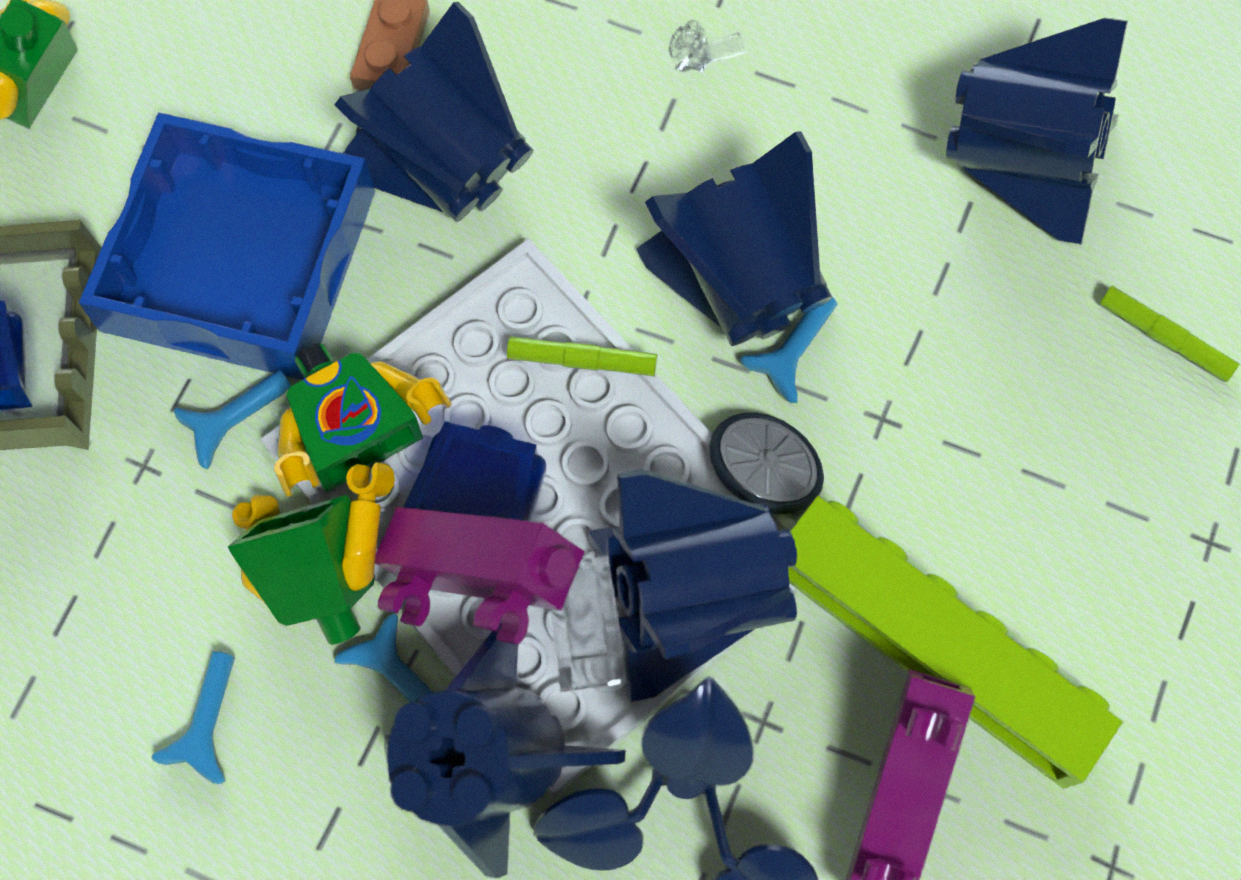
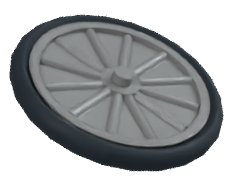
[709,413,824,514]

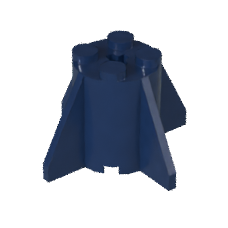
[334,2,534,222]
[946,17,1128,245]
[636,131,832,346]
[588,469,797,702]
[384,623,626,878]

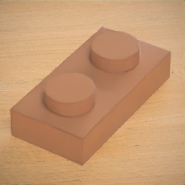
[350,0,430,90]

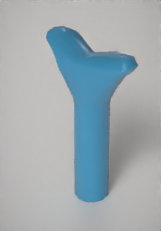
[740,297,837,403]
[174,370,291,469]
[334,614,434,703]
[152,651,235,784]

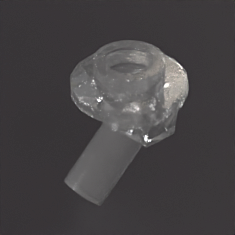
[669,20,745,72]

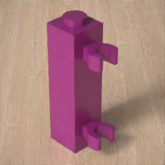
[374,507,585,645]
[846,669,976,880]

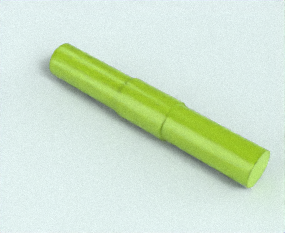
[1100,285,1240,382]
[507,336,658,377]

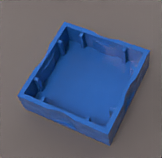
[79,112,375,380]

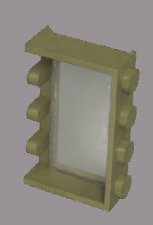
[0,220,101,450]

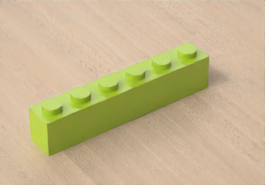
[788,496,1123,789]

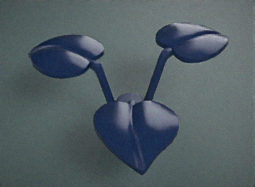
[533,676,818,880]

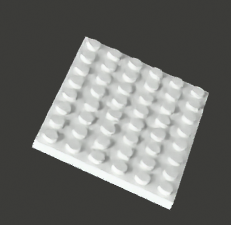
[260,238,799,797]

